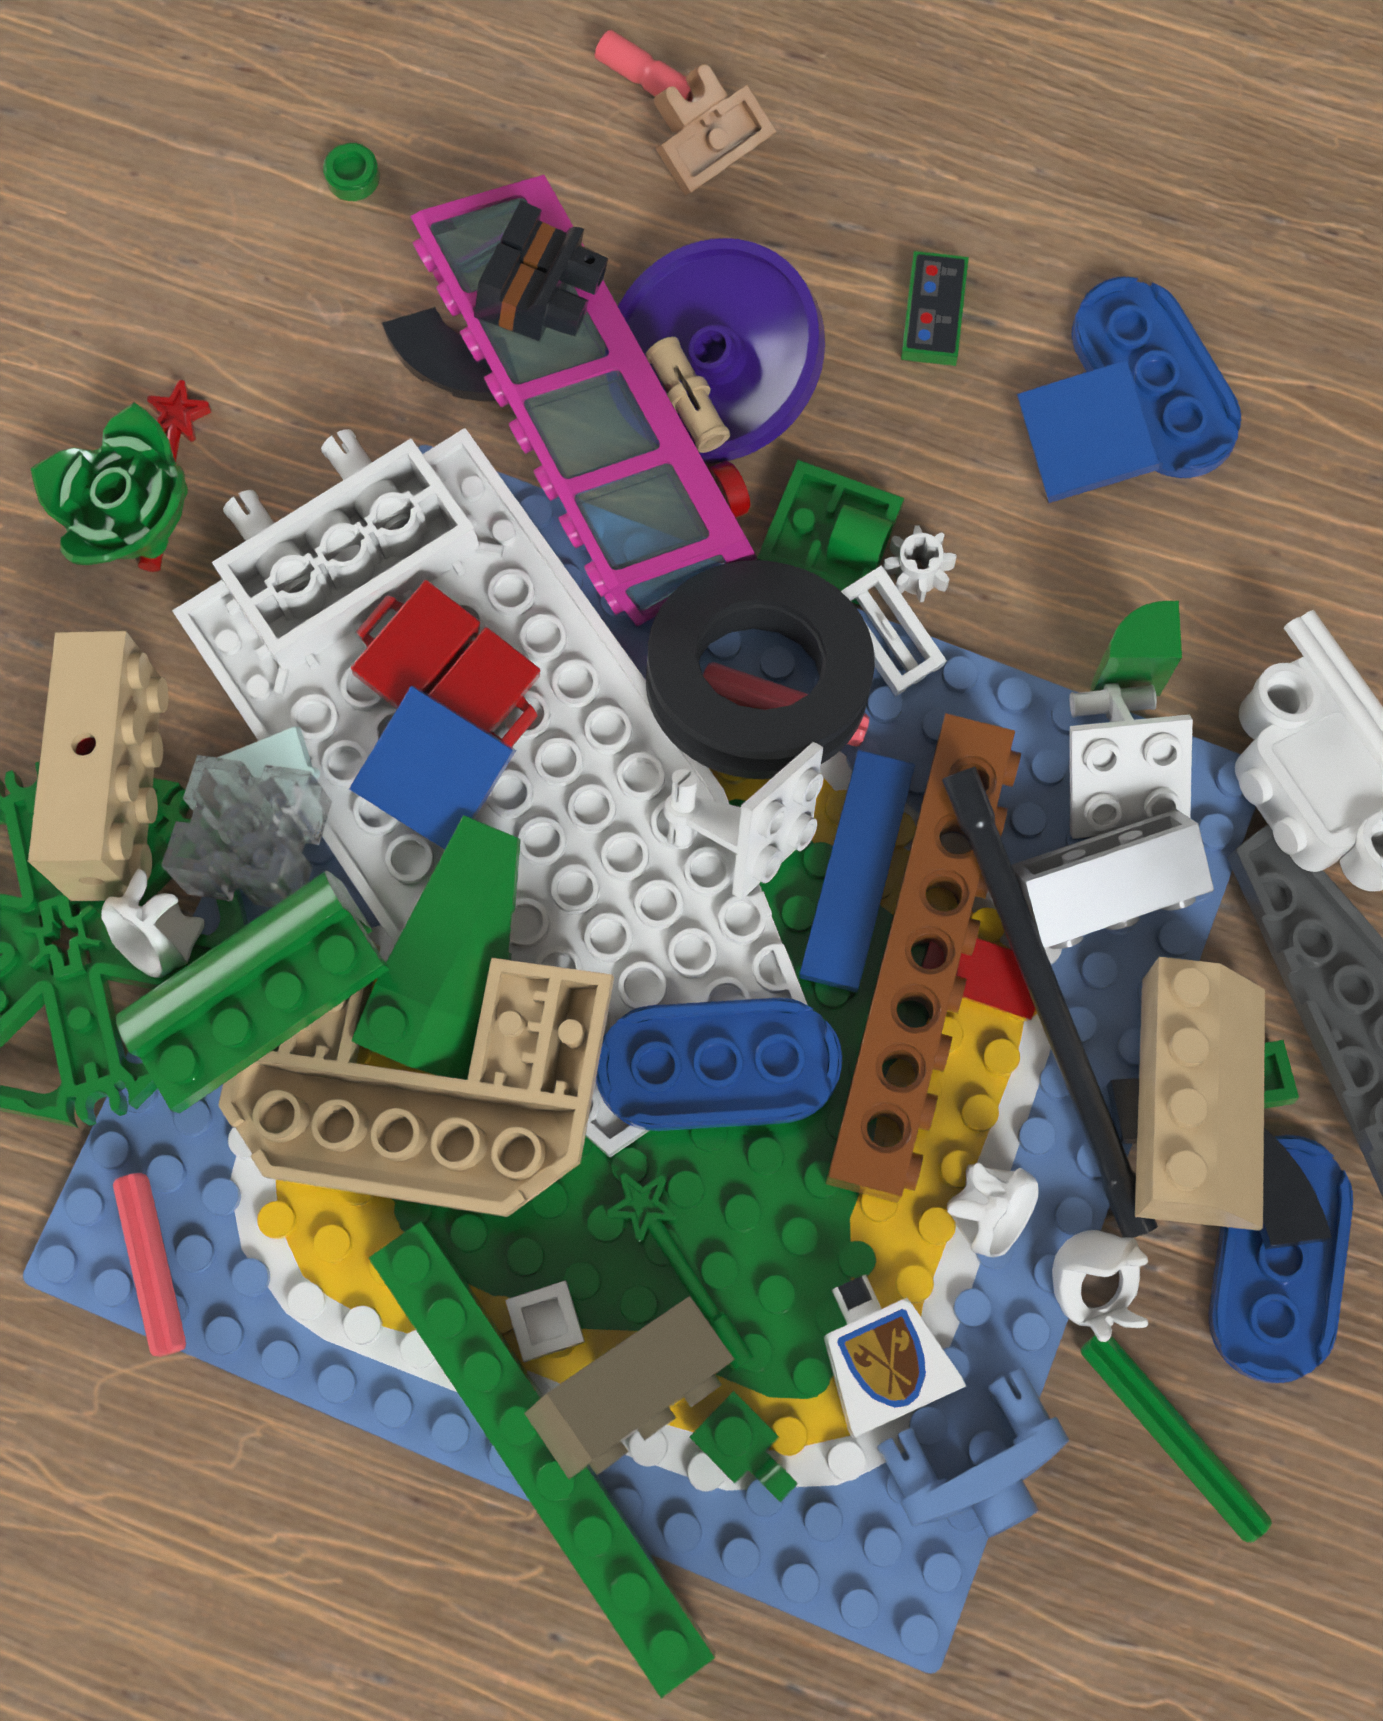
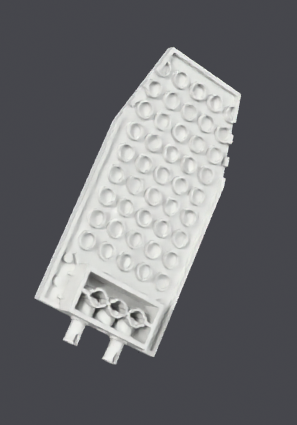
[172,428,807,1157]

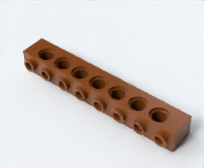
[826,713,1021,1203]

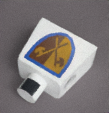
[824,1275,966,1438]

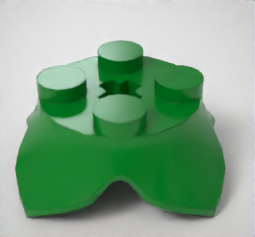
[31,402,188,565]

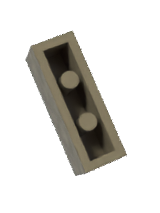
[524,1296,734,1479]

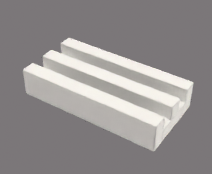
[841,565,947,697]

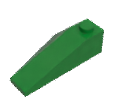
[351,815,521,1080]

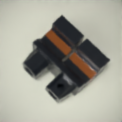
[474,200,608,342]

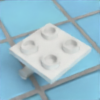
[1070,683,1193,839]
[664,742,823,899]

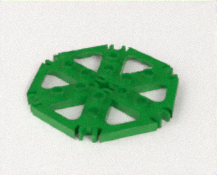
[0,761,249,1128]

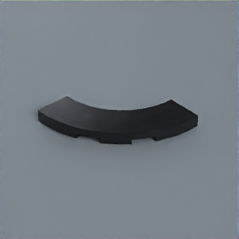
[1107,1078,1332,1250]

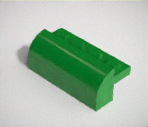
[116,871,390,1114]

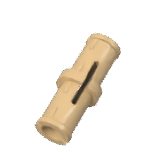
[646,337,730,453]

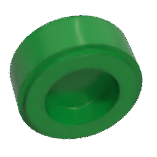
[323,143,380,201]

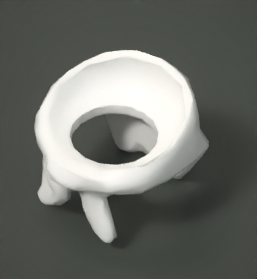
[102,869,204,978]
[947,1163,1039,1258]
[1052,1230,1148,1342]

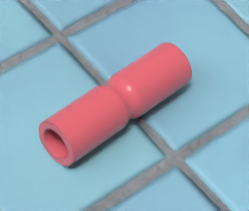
[595,30,692,102]

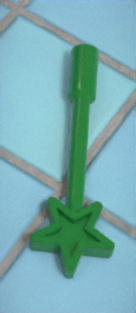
[606,1173,754,1371]

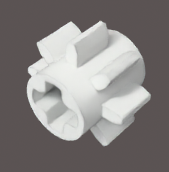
[883,525,956,602]

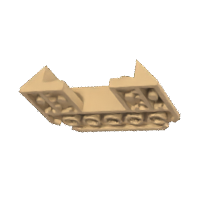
[218,941,614,1217]

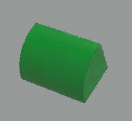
[1091,601,1182,696]

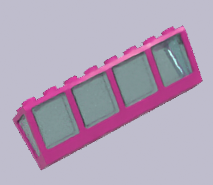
[410,175,757,627]

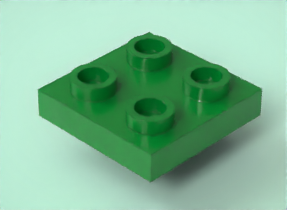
[756,460,904,605]

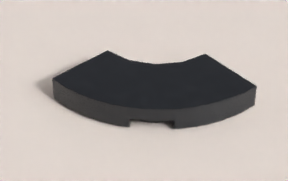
[382,307,519,401]

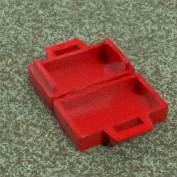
[351,580,541,747]

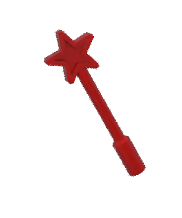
[138,380,212,572]

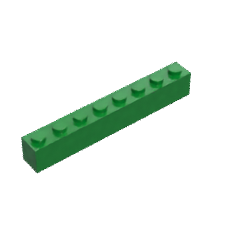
[368,1221,716,1698]

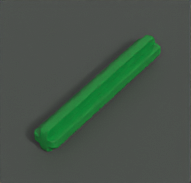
[1081,1335,1272,1543]

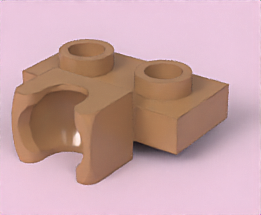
[654,63,776,196]

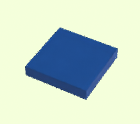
[1017,360,1159,503]
[349,686,517,850]

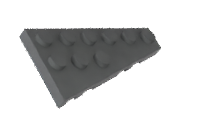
[1227,824,1383,1197]

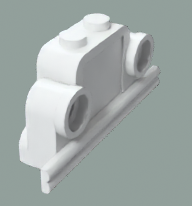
[1235,610,1383,891]

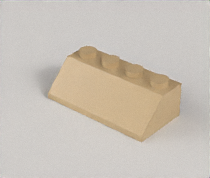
[1135,957,1265,1230]

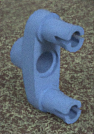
[877,1368,1070,1538]

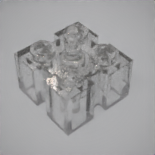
[161,755,332,907]

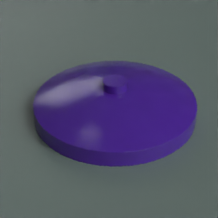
[604,238,825,463]

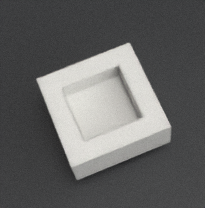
[505,1281,585,1362]

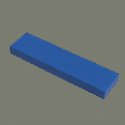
[799,750,916,993]

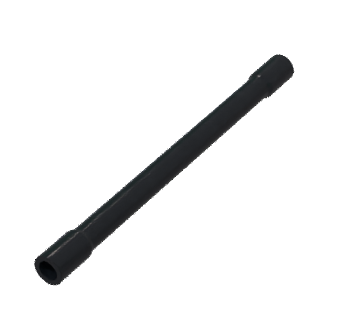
[942,766,1158,1238]

